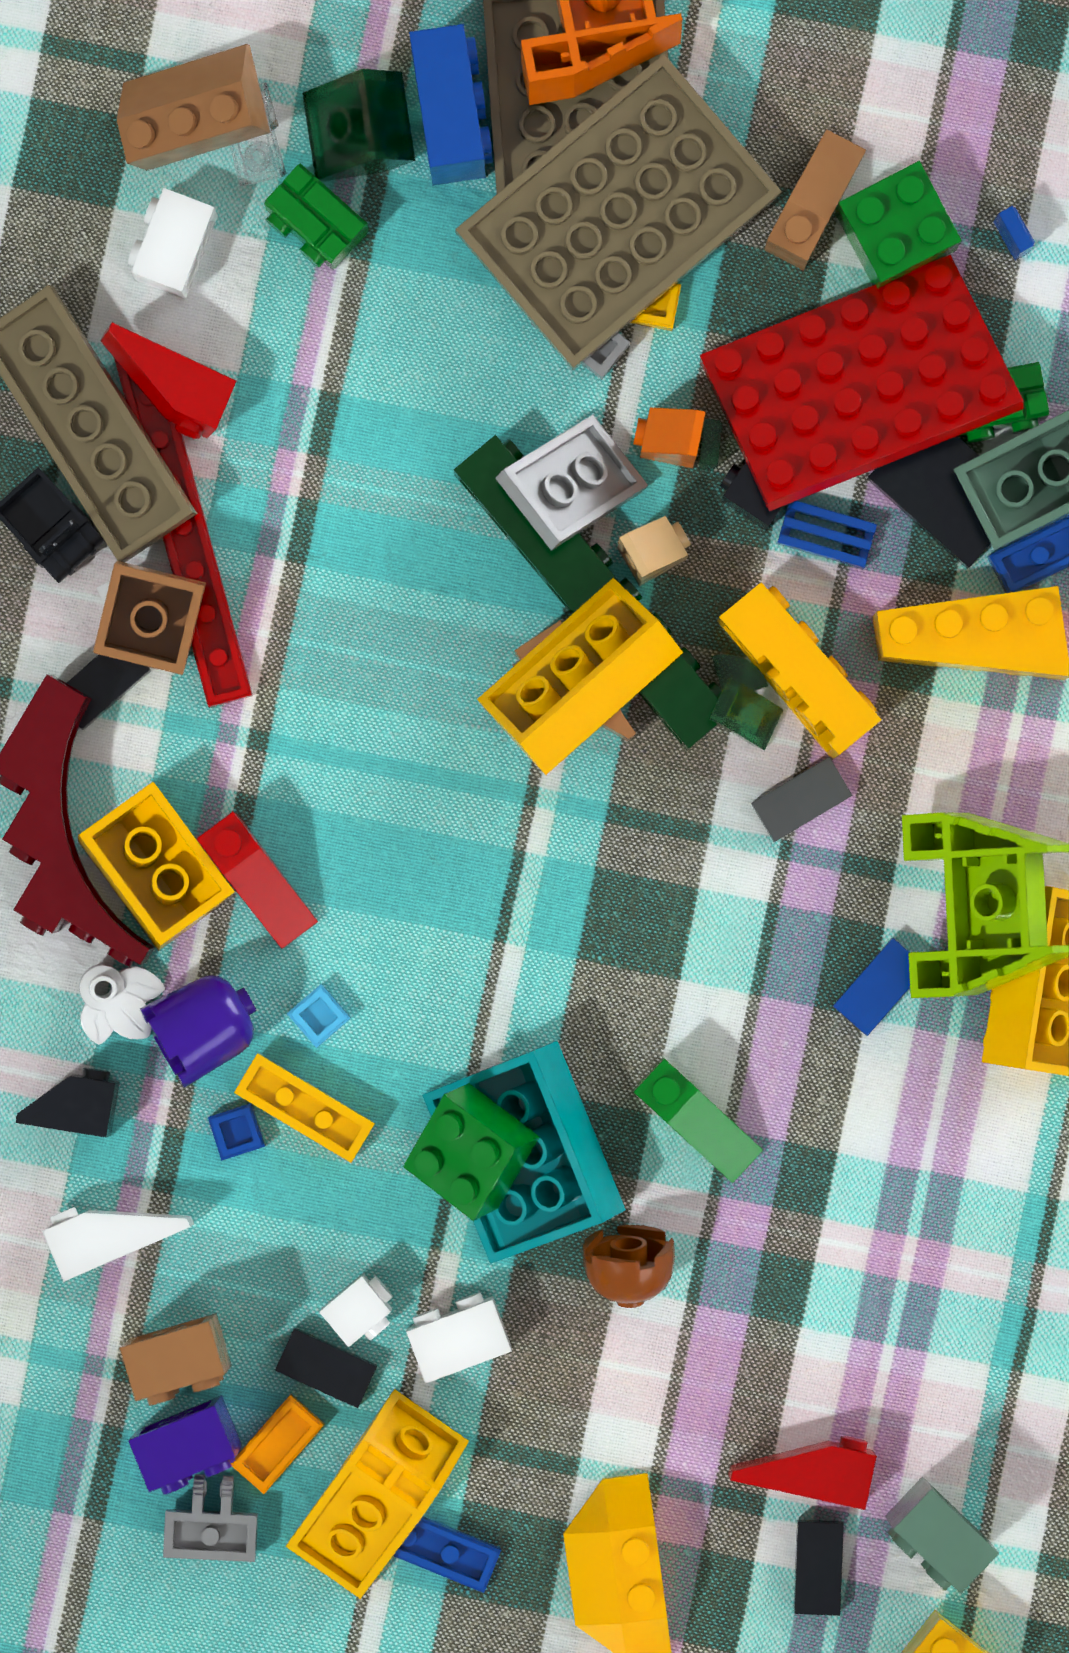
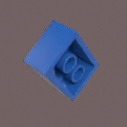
[409,24,493,186]

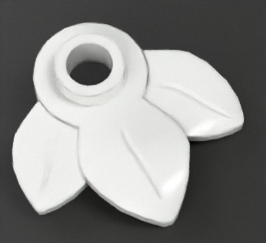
[79,964,165,1045]

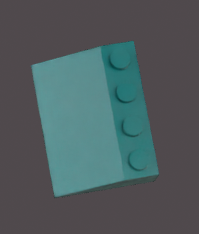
[422,1040,626,1264]

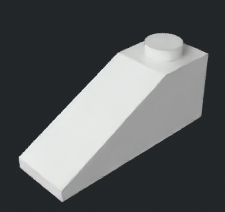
[42,1207,194,1282]

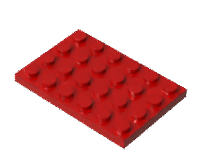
[699,254,1024,511]

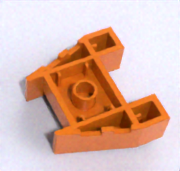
[521,0,682,105]

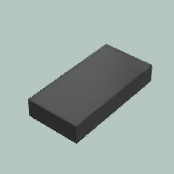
[751,757,853,842]

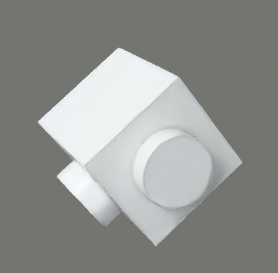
[319,1273,393,1347]

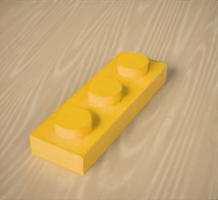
[234,1053,375,1163]

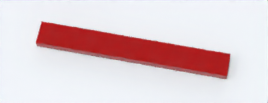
[115,359,253,708]

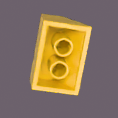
[78,781,235,951]

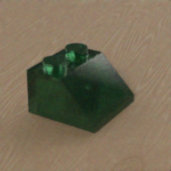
[302,69,416,182]

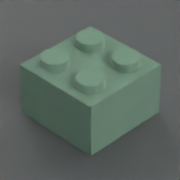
[885,1476,999,1594]

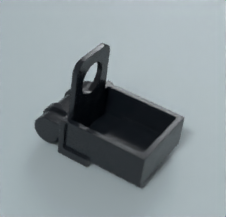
[0,467,105,583]

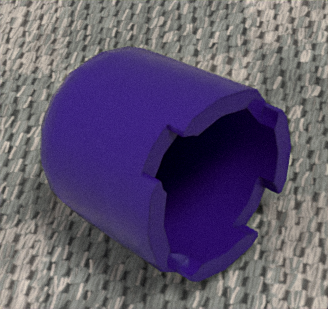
[140,975,257,1088]

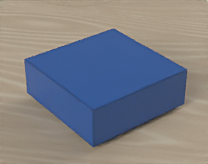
[993,206,1035,261]
[208,1103,266,1161]

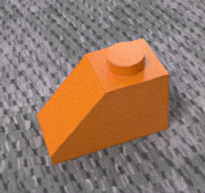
[633,407,705,468]

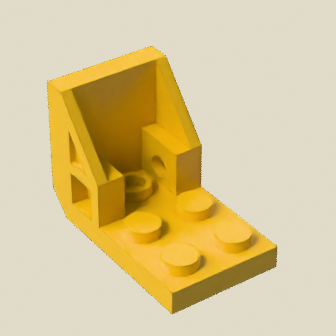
[285,1389,469,1599]

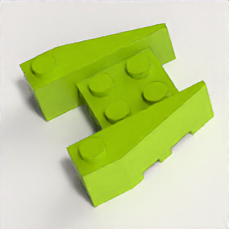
[902,812,1069,998]

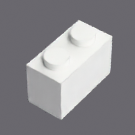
[128,188,218,299]
[406,1292,512,1384]

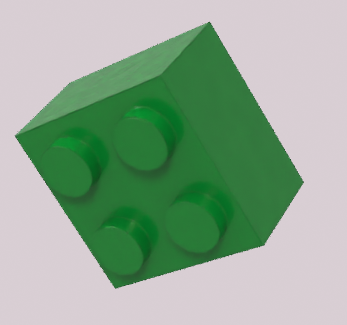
[835,160,962,288]
[403,1083,540,1221]

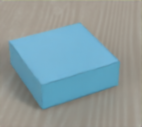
[287,984,351,1048]

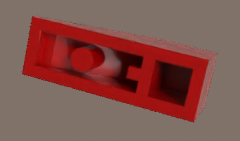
[101,322,237,439]
[197,811,318,949]
[728,1436,877,1510]

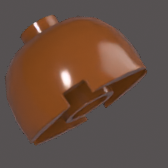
[583,1225,675,1308]

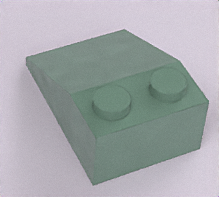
[954,410,1069,550]

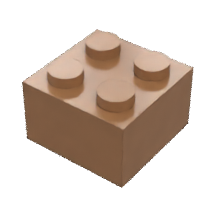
[93,561,206,675]
[120,1313,232,1406]

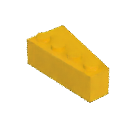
[717,582,882,760]
[872,586,1069,680]

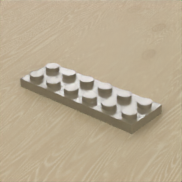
[0,285,198,562]

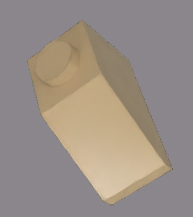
[617,516,691,587]

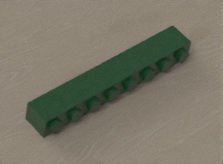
[454,435,730,751]

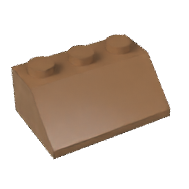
[117,44,270,171]

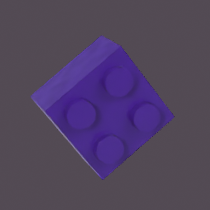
[128,1395,242,1495]

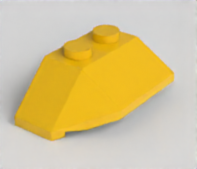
[563,1473,671,1653]

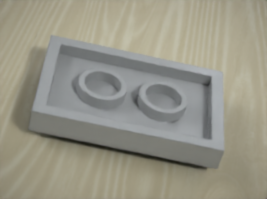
[495,415,648,551]

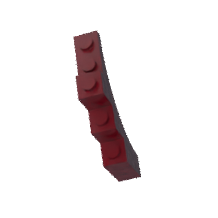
[0,674,155,967]

